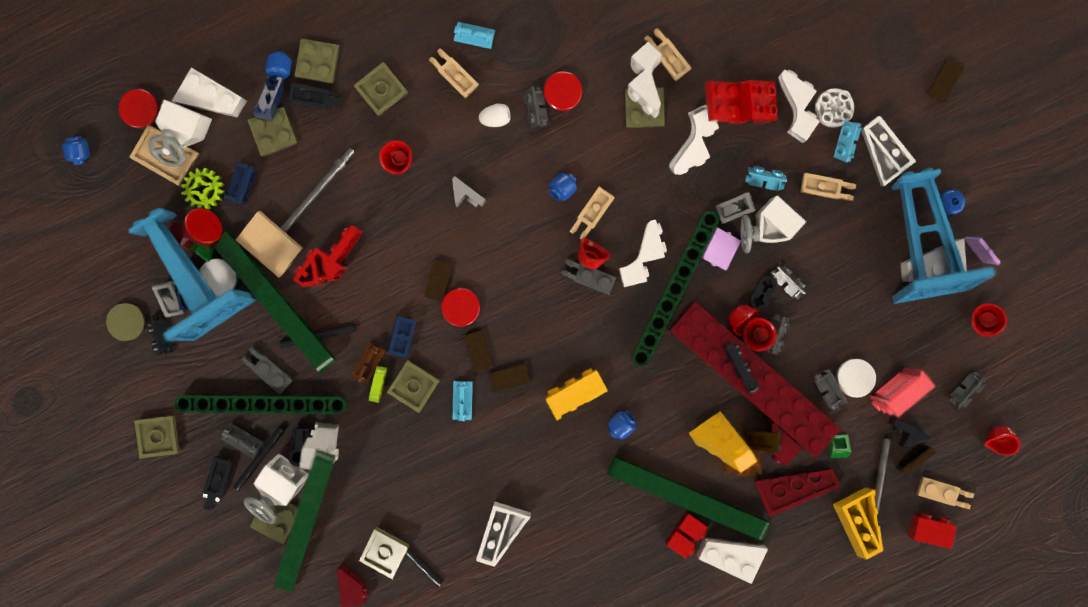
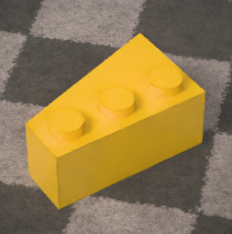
[546,368,607,420]
[689,411,757,472]
[833,487,883,560]

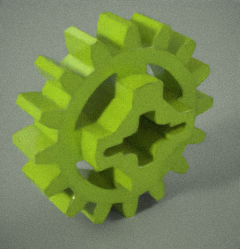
[181,168,225,210]

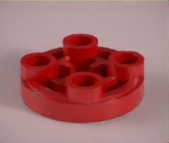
[544,72,582,111]
[119,89,159,128]
[183,208,223,247]
[441,288,480,327]

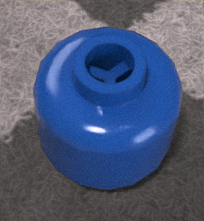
[265,51,292,81]
[62,136,90,165]
[549,172,577,201]
[940,190,965,215]
[608,411,636,440]

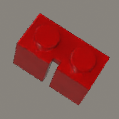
[665,511,708,559]
[908,513,957,549]

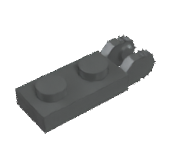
[560,259,616,295]
[241,346,294,395]

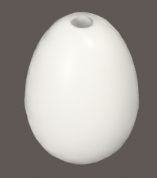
[479,104,511,127]

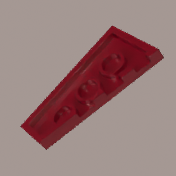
[754,468,840,517]

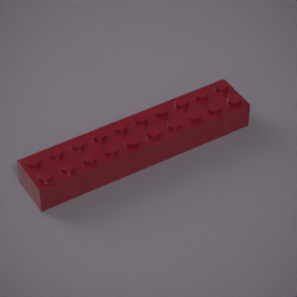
[668,302,841,458]

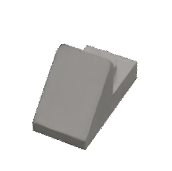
[452,176,486,207]
[716,192,756,224]
[152,281,185,317]

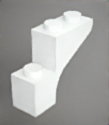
[628,42,662,118]
[778,70,820,143]
[669,105,719,175]
[619,220,667,287]

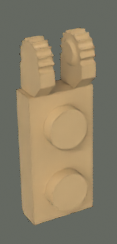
[644,28,692,81]
[429,49,479,99]
[800,173,856,201]
[570,186,615,239]
[917,476,974,509]

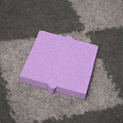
[701,227,741,271]
[964,236,1001,265]

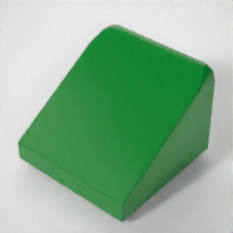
[189,243,215,262]
[829,434,851,458]

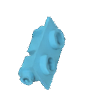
[454,22,495,49]
[834,120,862,163]
[745,166,787,191]
[453,381,473,421]

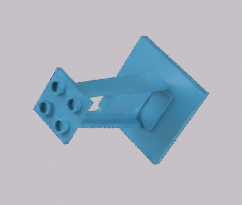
[892,168,995,304]
[128,208,258,341]

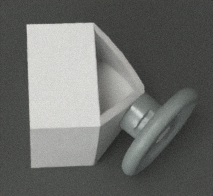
[148,100,212,167]
[740,196,806,253]
[244,454,308,524]

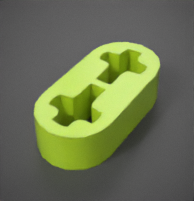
[369,366,387,403]

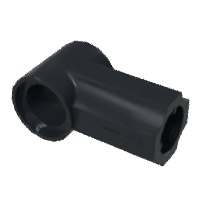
[289,428,310,467]

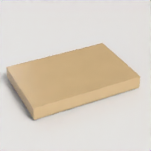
[129,125,200,186]
[236,211,304,278]

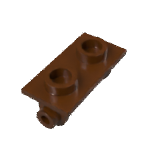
[351,342,386,384]

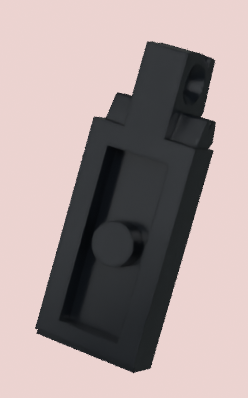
[287,83,343,110]
[722,342,760,394]
[202,456,234,511]

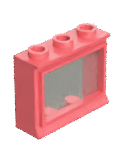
[870,367,935,417]

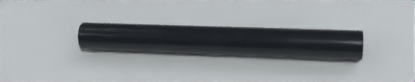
[280,324,356,348]
[233,426,285,491]
[386,528,443,587]

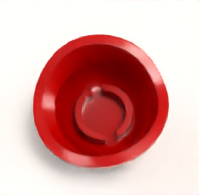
[379,140,412,174]
[577,238,611,269]
[971,303,1007,337]
[728,305,759,336]
[743,318,777,352]
[984,426,1021,456]

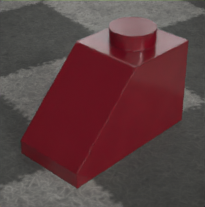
[768,421,802,466]
[337,565,369,607]

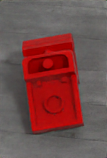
[705,80,778,124]
[293,225,364,287]

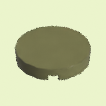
[106,303,146,341]

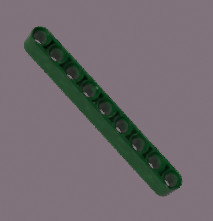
[632,211,719,367]
[212,231,336,373]
[174,394,349,414]
[274,449,336,593]
[607,456,770,541]

